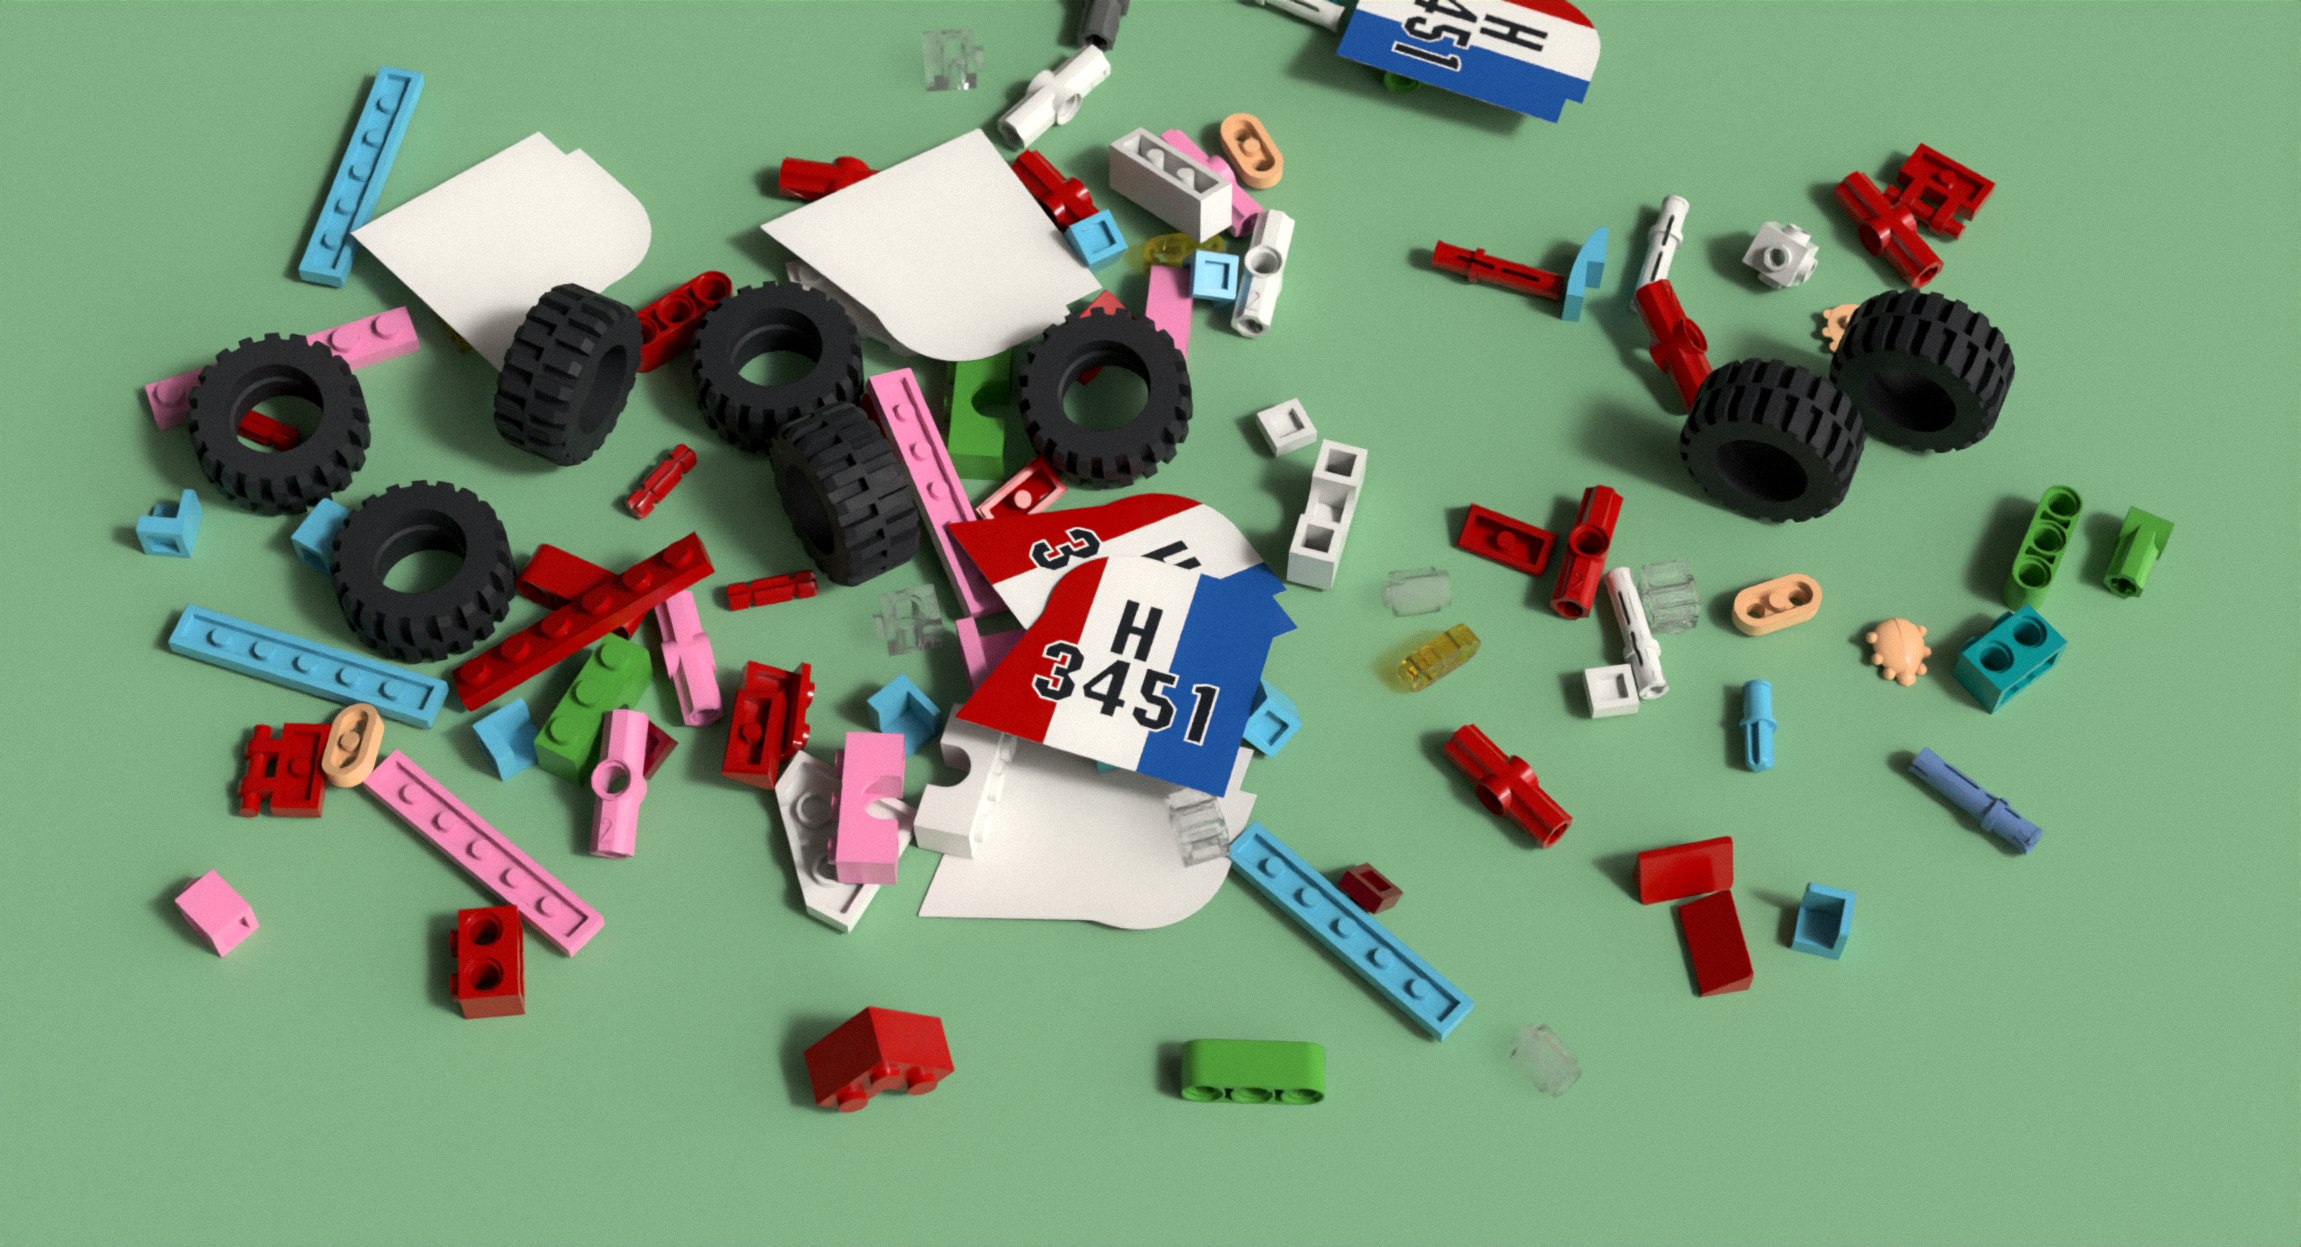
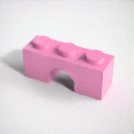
[828,732,906,885]

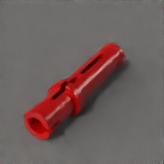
[1431,240,1565,302]

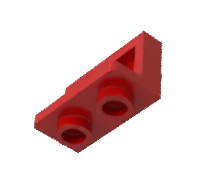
[740,660,815,765]

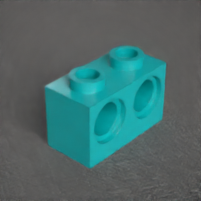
[1952,604,2068,714]

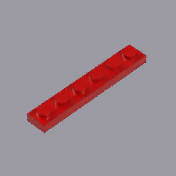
[452,531,715,712]

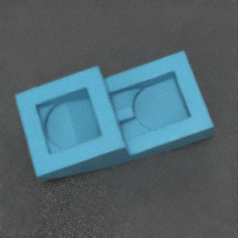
[1561,227,1608,322]

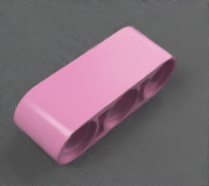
[1139,265,1194,377]

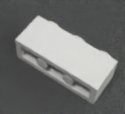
[1109,127,1232,244]

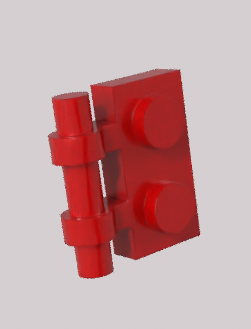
[1883,143,1996,241]
[237,723,332,818]

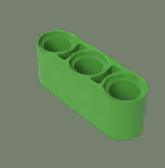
[2002,485,2083,612]
[1181,1039,1325,1105]

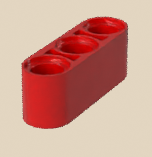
[636,271,734,373]
[514,544,649,641]

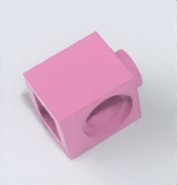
[174,869,260,958]

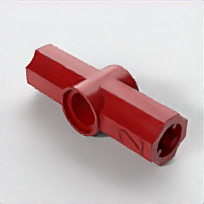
[1010,149,1120,233]
[778,156,882,201]
[1832,171,1944,289]
[1632,279,1713,414]
[1550,484,1623,621]
[1443,723,1573,849]

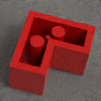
[803,1006,955,1113]

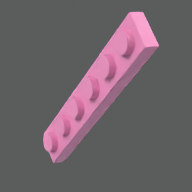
[145,305,421,430]
[865,367,1009,619]
[363,749,605,958]

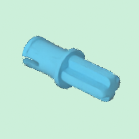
[1739,679,1777,773]

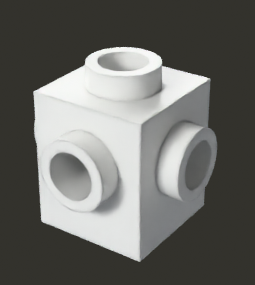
[1742,221,1819,289]

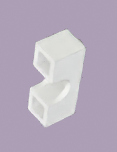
[1286,439,1368,591]
[913,703,1017,859]

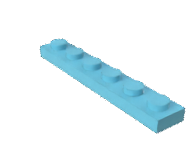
[298,65,425,288]
[168,603,449,730]
[1223,820,1474,1043]

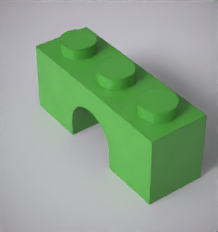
[941,347,1013,481]
[533,632,654,788]

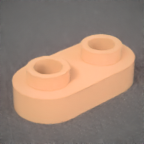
[1220,113,1283,189]
[1731,573,1822,636]
[322,703,385,788]

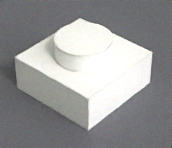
[1256,398,1317,457]
[1582,663,1640,719]

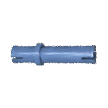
[1909,747,2044,855]

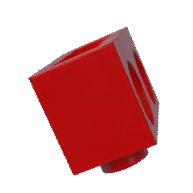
[450,905,525,1020]

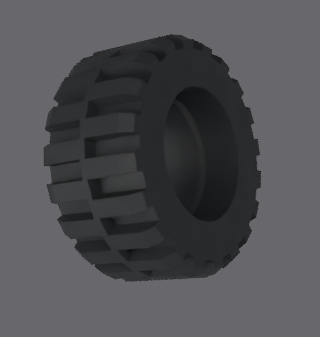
[689,281,865,456]
[493,283,643,467]
[1829,289,2015,453]
[1017,307,1193,489]
[186,332,371,516]
[1679,358,1866,523]
[769,401,921,587]
[329,480,516,663]

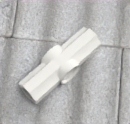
[997,44,1111,150]
[1231,209,1295,339]

